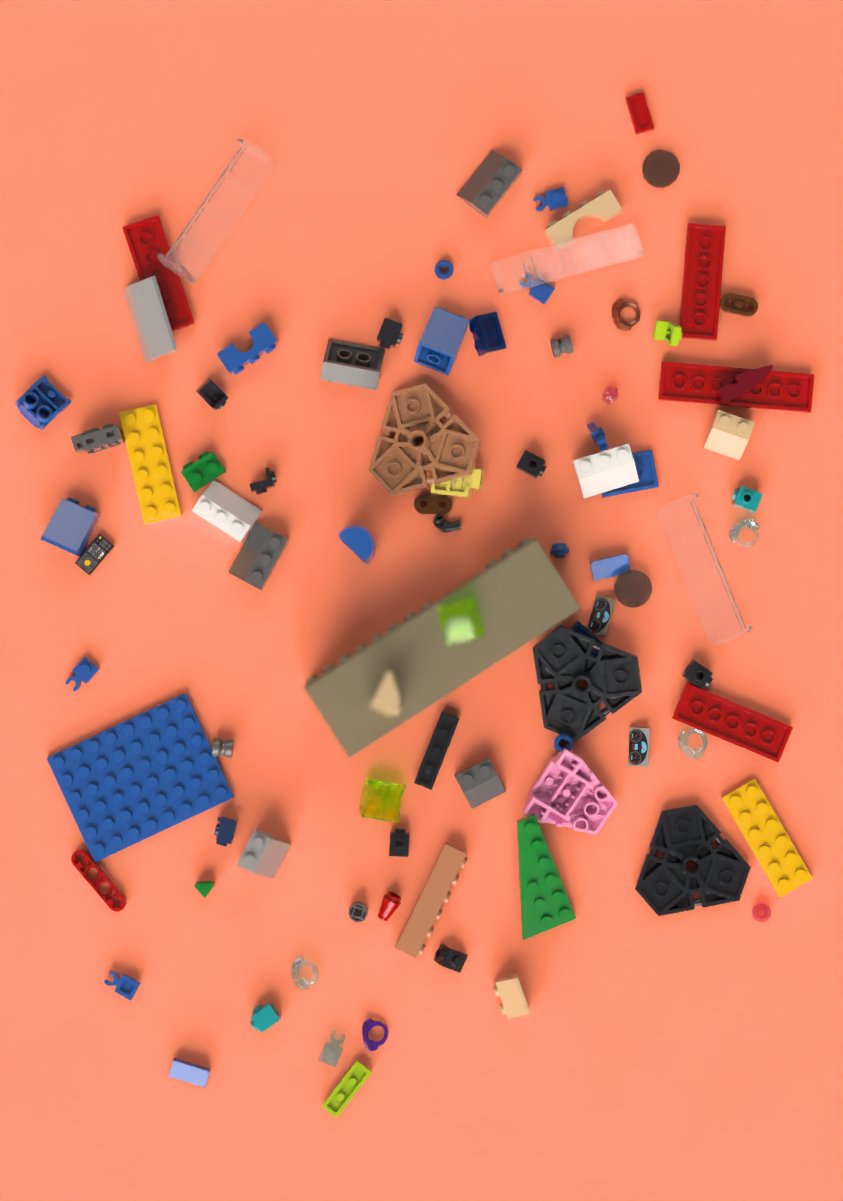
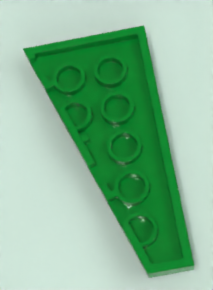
[516,814,576,940]

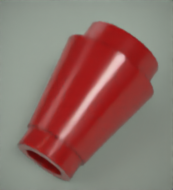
[377,891,402,921]

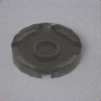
[642,149,680,188]
[614,569,652,608]

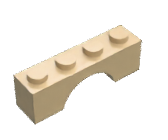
[544,190,622,252]

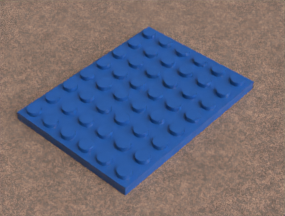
[46,693,234,862]

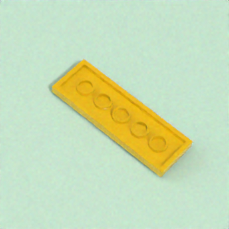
[119,404,182,525]
[721,778,813,898]

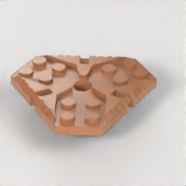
[368,383,481,496]

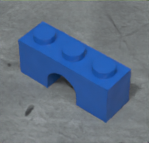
[217,322,278,375]

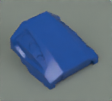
[15,375,72,431]

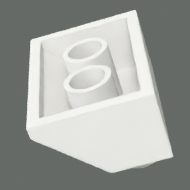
[572,443,639,499]
[192,480,262,543]

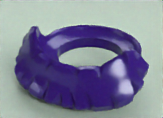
[362,1018,388,1051]

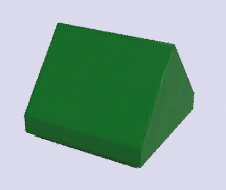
[194,881,215,898]

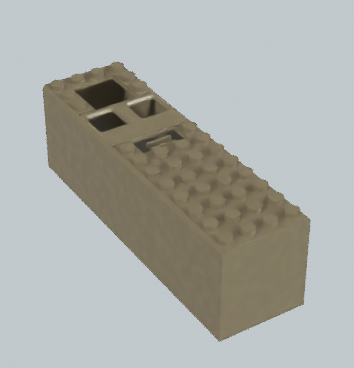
[303,537,581,758]

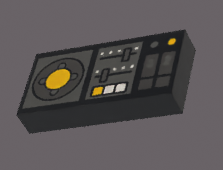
[75,534,115,575]

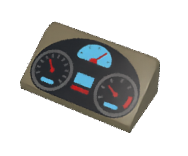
[586,595,616,637]

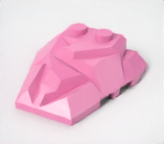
[522,748,618,835]

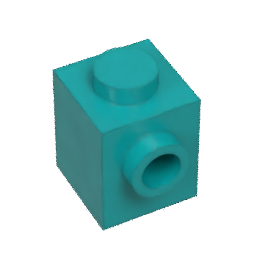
[731,486,763,513]
[250,1001,281,1033]

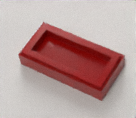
[625,92,654,135]

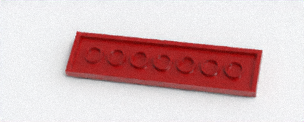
[658,361,814,413]

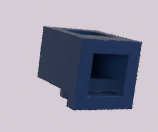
[214,816,238,846]

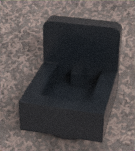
[196,378,229,410]
[249,467,277,495]
[434,943,468,973]

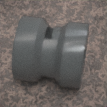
[550,334,573,358]
[212,737,234,758]
[348,901,368,922]

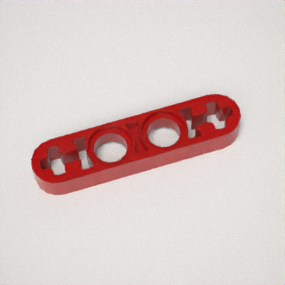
[71,850,127,912]

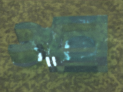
[318,1030,345,1068]

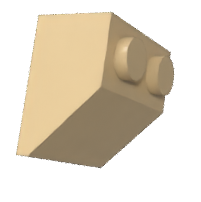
[703,410,755,460]
[370,670,402,717]
[493,973,531,1019]

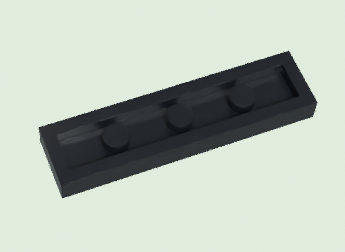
[414,711,460,790]

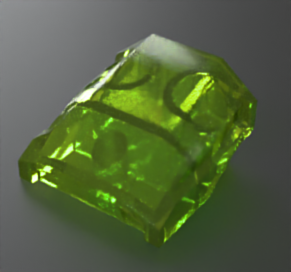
[436,597,485,646]
[359,778,406,823]

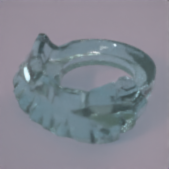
[729,519,760,548]
[677,729,708,760]
[291,957,319,990]

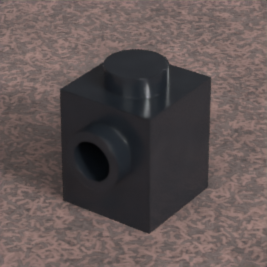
[377,318,404,349]
[516,450,547,479]
[681,660,713,689]
[389,828,410,857]

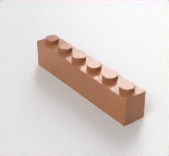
[395,842,468,958]

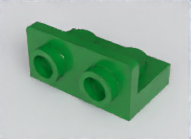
[181,451,226,493]

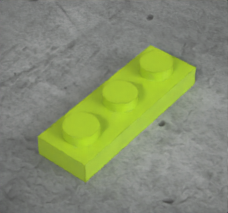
[321,1060,372,1118]

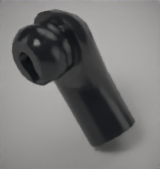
[433,515,461,533]

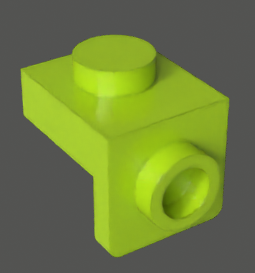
[653,320,682,346]

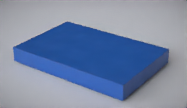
[601,450,659,498]

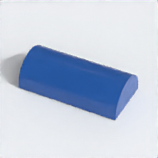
[338,526,375,565]

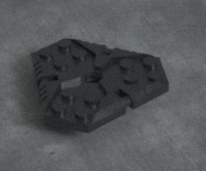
[533,625,642,741]
[635,804,751,916]

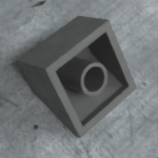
[454,758,506,809]

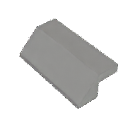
[124,276,177,363]

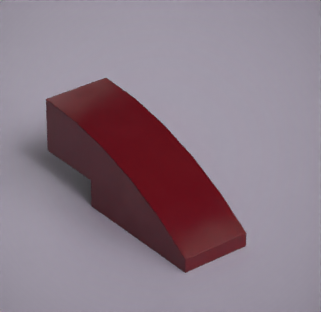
[717,364,773,405]

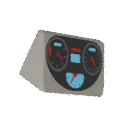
[628,727,650,767]

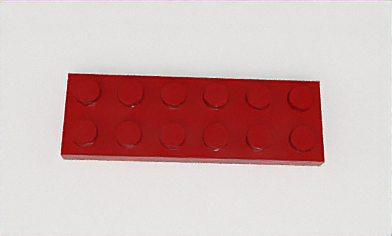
[122,215,195,332]
[679,223,726,341]
[671,683,793,763]

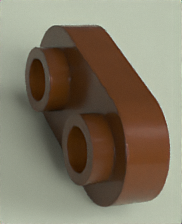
[720,293,758,317]
[414,495,452,515]

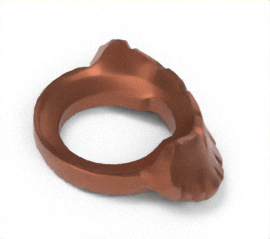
[611,299,640,332]

